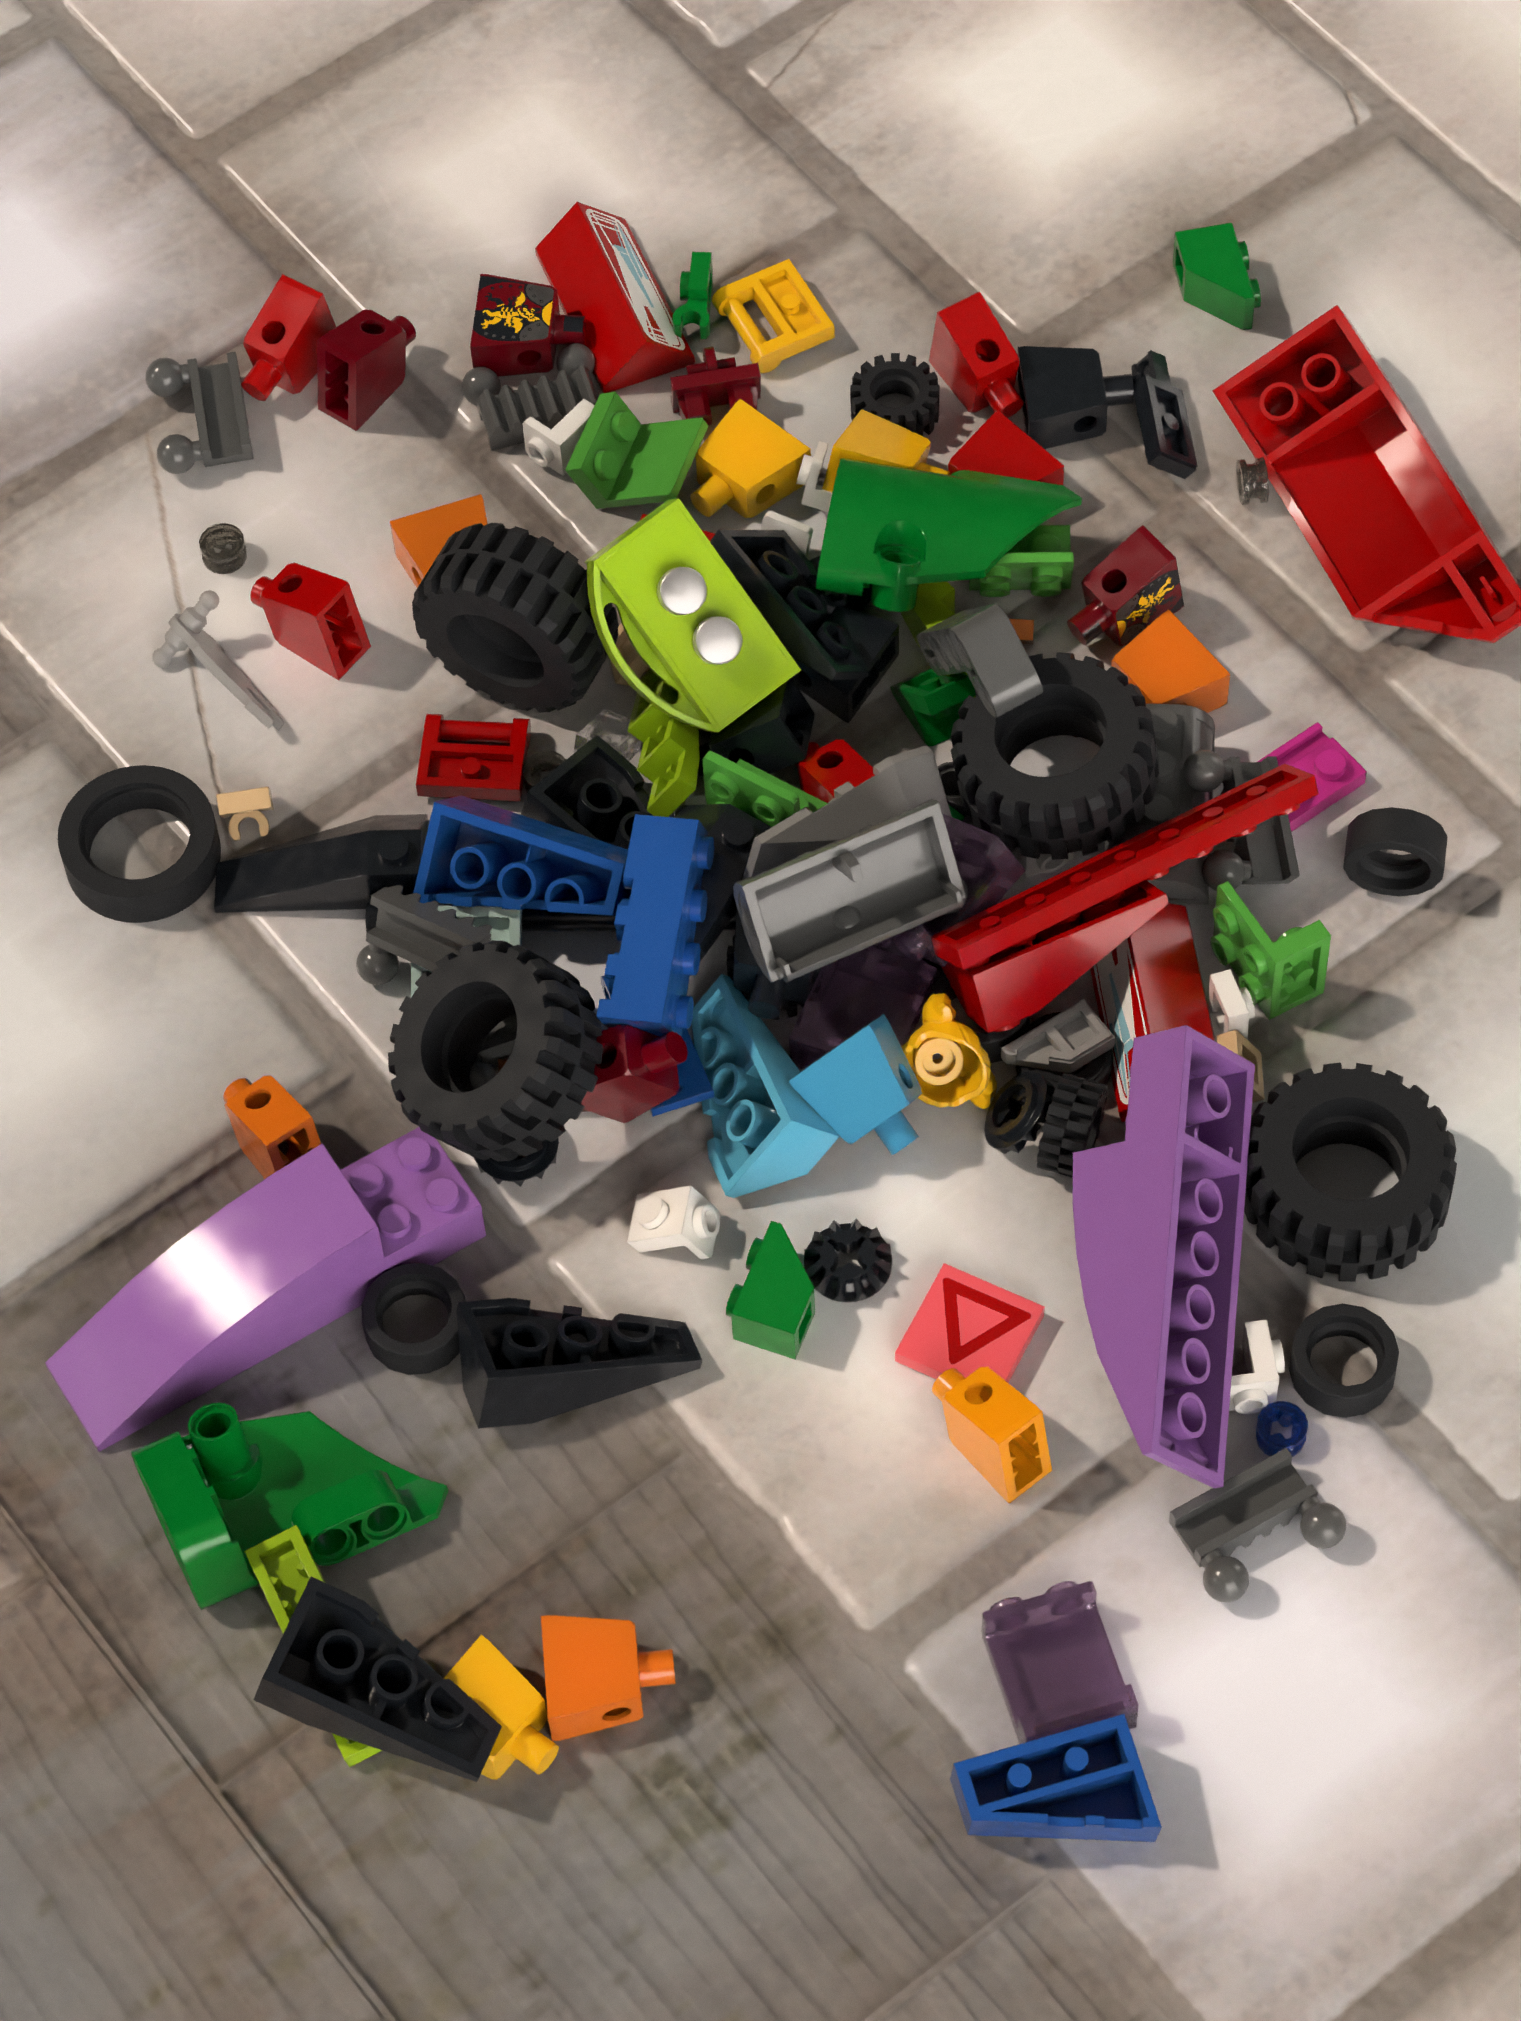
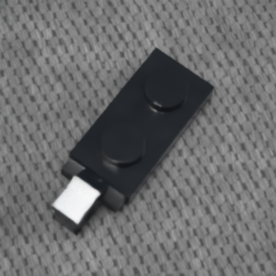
[1131,350,1198,479]

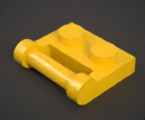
[712,259,835,373]

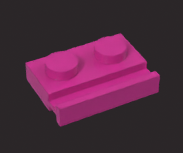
[1257,722,1367,832]

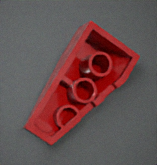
[931,880,1169,1033]

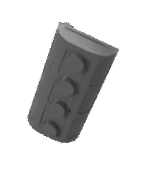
[1104,704,1215,905]
[733,799,966,983]

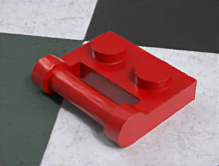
[416,714,531,801]

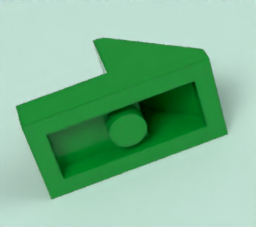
[890,668,976,746]

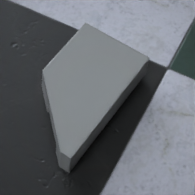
[1001,999,1115,1073]

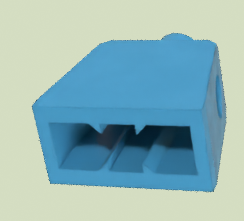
[788,1014,922,1155]

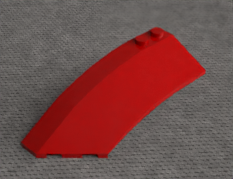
[1212,305,1521,643]

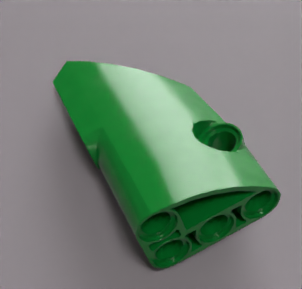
[816,458,1082,612]
[131,1403,449,1610]

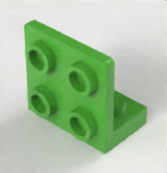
[565,392,708,509]
[969,525,1074,597]
[702,751,828,827]
[1210,881,1331,1020]

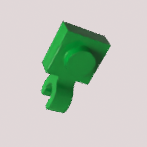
[672,252,714,339]

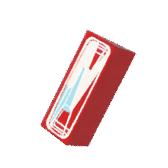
[535,202,695,393]
[1090,903,1216,1122]

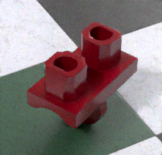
[670,346,761,426]

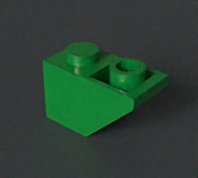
[1173,223,1261,330]
[726,1221,815,1360]

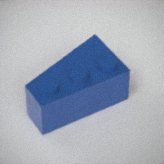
[950,1714,1162,1842]

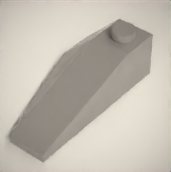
[742,745,954,880]

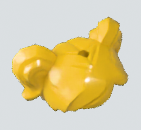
[901,993,997,1109]

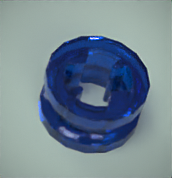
[1255,1401,1308,1457]

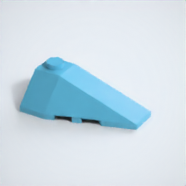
[692,974,839,1198]

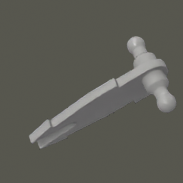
[153,590,285,731]

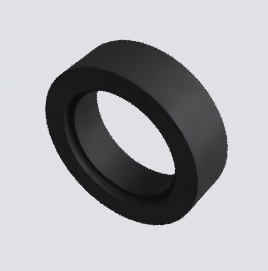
[58,765,221,923]

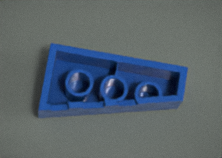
[413,795,631,915]
[596,814,714,1037]

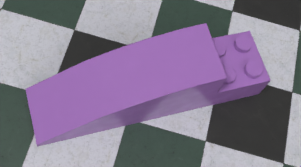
[1072,1025,1255,1488]
[45,1127,486,1452]

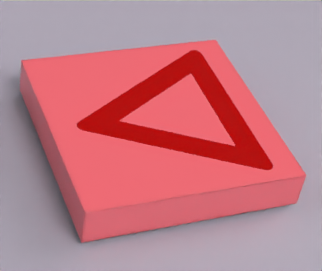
[895,1263,1045,1383]

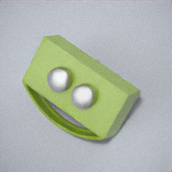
[584,498,801,733]

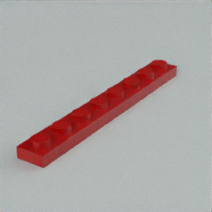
[931,763,1319,970]

